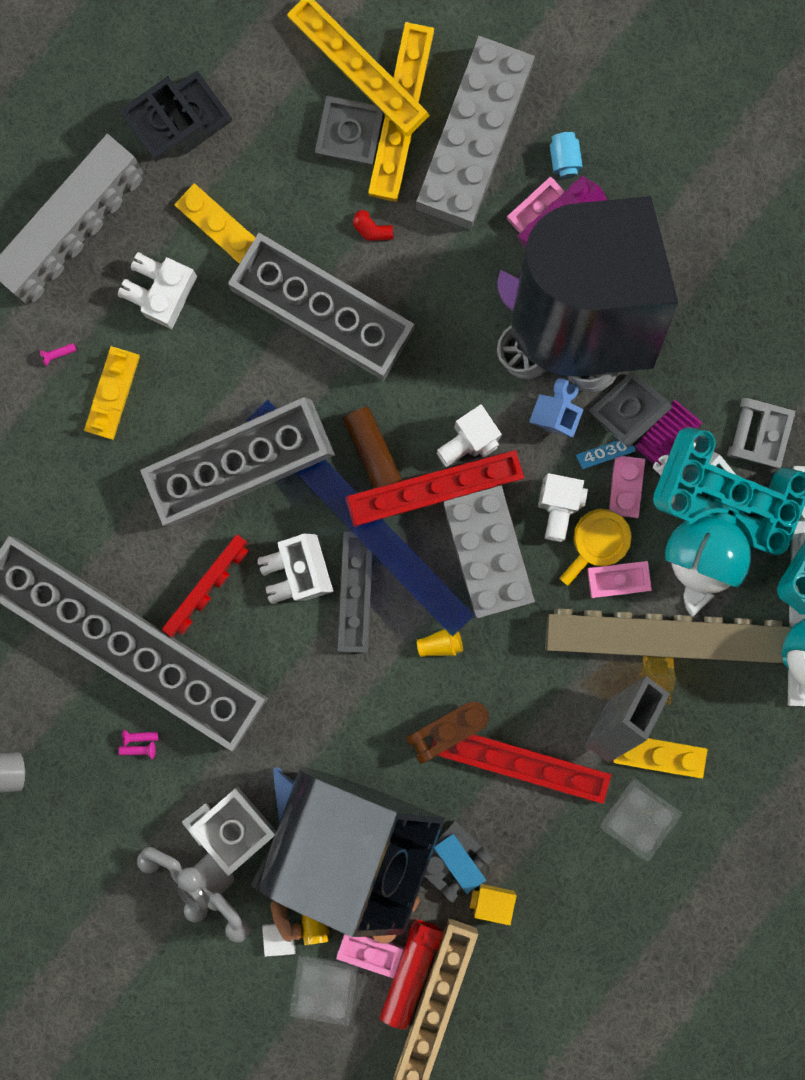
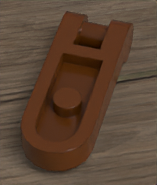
[405,701,489,764]

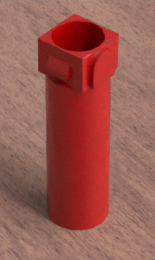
[379,918,444,1030]

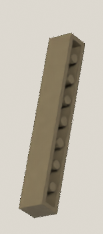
[545,608,792,663]

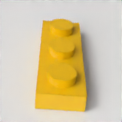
[174,183,255,264]
[613,738,708,779]

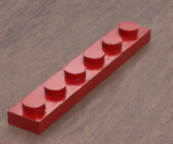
[345,450,524,527]
[430,734,611,804]

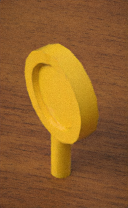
[559,509,632,586]

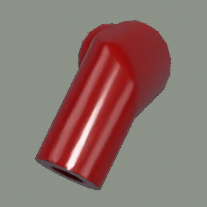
[353,210,393,241]

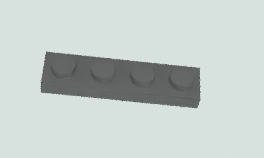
[337,531,373,653]

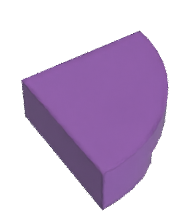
[497,270,519,311]

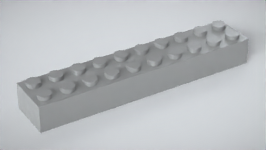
[0,536,268,751]

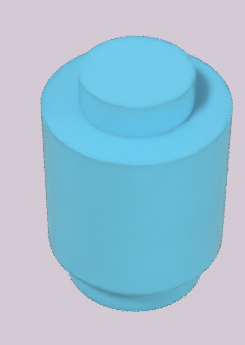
[550,132,583,179]

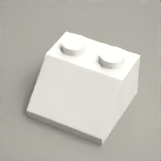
[189,787,277,876]

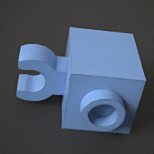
[529,378,584,437]

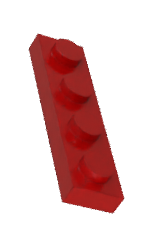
[162,534,249,637]

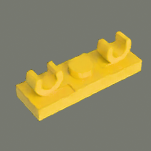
[84,346,140,440]

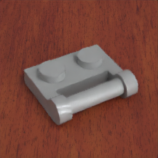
[727,398,796,469]

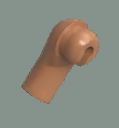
[270,900,301,942]

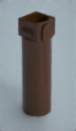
[342,407,402,489]

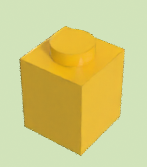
[469,884,517,925]

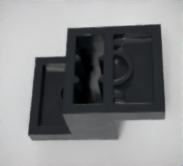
[119,71,233,162]

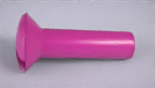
[40,343,77,366]
[122,729,158,747]
[119,741,156,759]

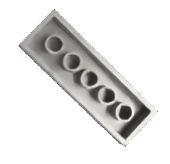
[416,36,535,230]
[0,134,144,305]
[228,233,414,381]
[140,397,335,526]

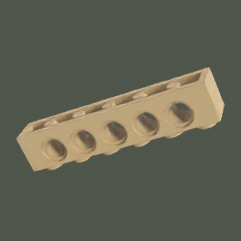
[393,918,478,1080]

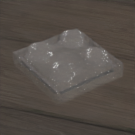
[598,777,683,862]
[289,954,358,1026]

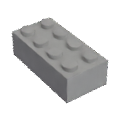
[443,485,535,619]

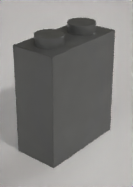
[585,676,670,763]

